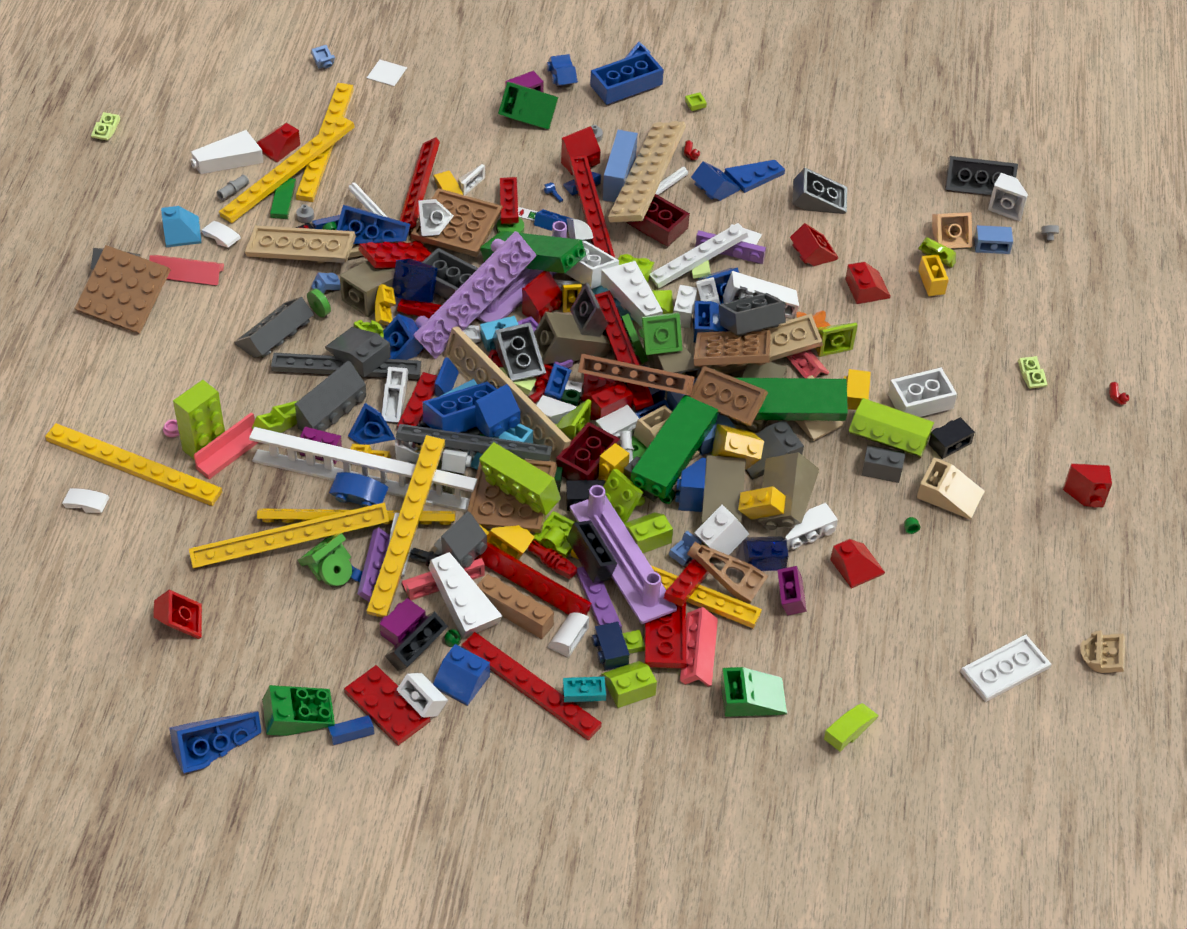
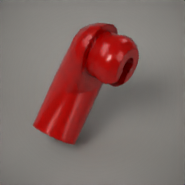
[684,140,700,160]
[528,379,547,404]
[1109,382,1129,405]

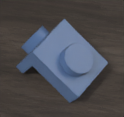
[311,45,335,69]
[311,272,341,294]
[668,531,702,566]

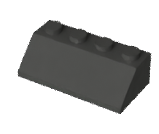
[946,156,1018,195]
[234,297,314,358]
[295,361,366,431]

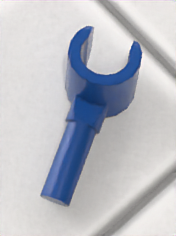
[544,182,563,203]
[350,566,363,582]

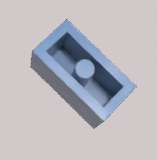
[974,225,1013,254]

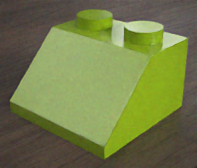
[624,512,673,553]
[601,661,657,708]

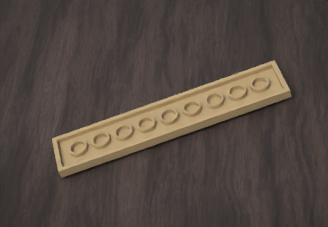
[608,121,686,222]
[443,326,571,462]

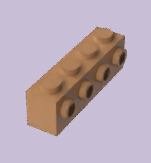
[477,574,554,639]

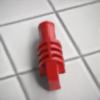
[528,540,577,579]

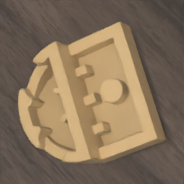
[1080,630,1125,673]

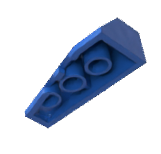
[337,205,411,244]
[169,711,262,773]

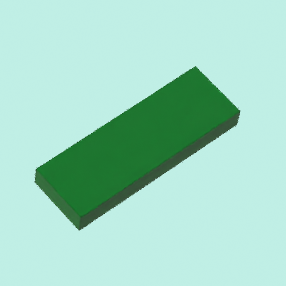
[270,178,296,219]

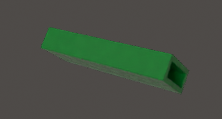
[480,231,586,273]
[732,378,848,421]
[631,395,719,499]

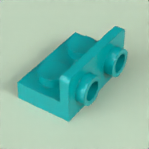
[563,676,606,702]

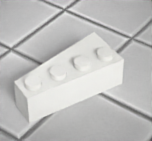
[601,261,663,327]
[723,271,799,318]
[429,552,502,639]

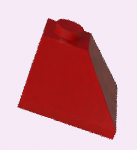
[256,123,300,162]
[830,539,885,589]
[153,589,202,639]

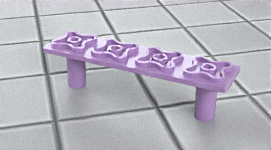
[476,221,567,323]
[414,231,536,359]
[570,485,677,624]

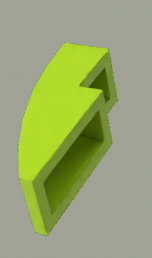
[252,400,299,433]
[824,703,879,752]

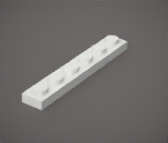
[650,223,748,288]

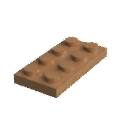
[688,366,768,426]

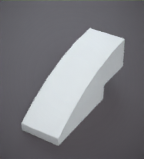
[382,367,408,423]

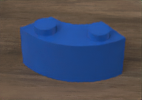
[547,54,578,86]
[329,472,389,507]

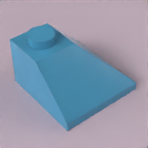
[161,206,202,247]

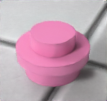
[163,419,179,437]

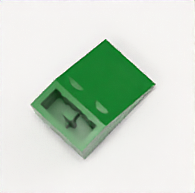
[498,82,559,129]
[720,667,787,717]
[262,685,335,736]

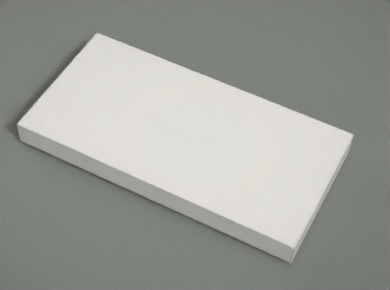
[960,635,1051,702]

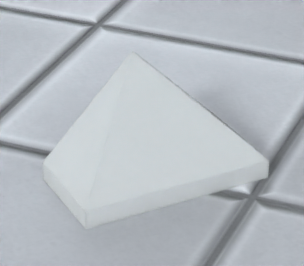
[459,164,485,195]

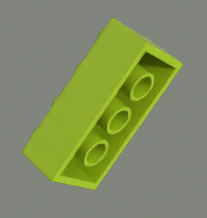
[173,379,225,459]
[479,442,561,516]

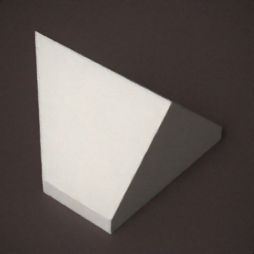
[418,199,454,236]
[395,438,419,463]

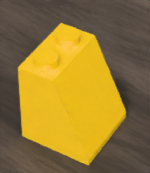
[711,424,764,470]

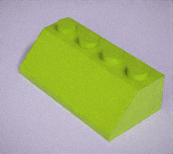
[849,398,934,458]

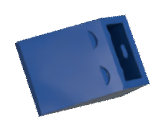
[693,301,729,343]

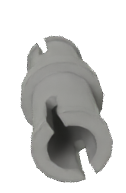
[216,175,249,201]

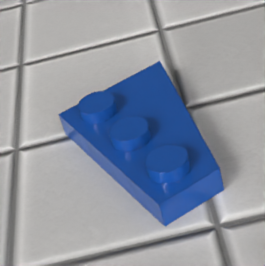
[724,160,785,193]

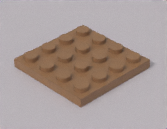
[411,188,503,257]
[74,245,171,334]
[694,329,771,368]
[467,459,557,533]

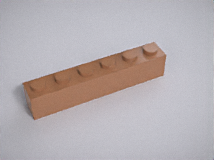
[578,354,695,395]

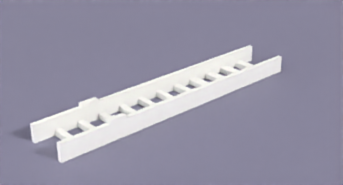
[249,427,477,512]

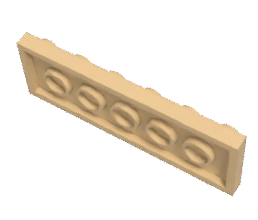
[245,225,356,263]
[713,314,823,374]

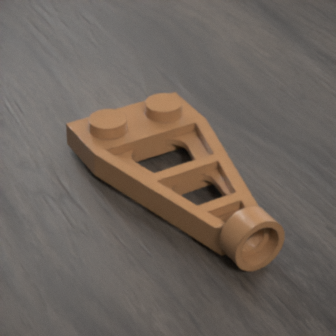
[687,541,768,604]

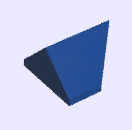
[348,403,395,445]

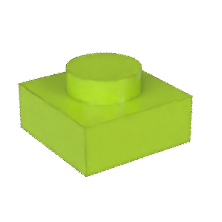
[685,92,707,111]
[622,630,645,654]

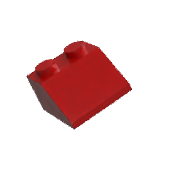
[561,126,601,175]
[790,223,839,266]
[845,262,891,304]
[522,271,562,324]
[580,381,633,420]
[1063,463,1112,508]

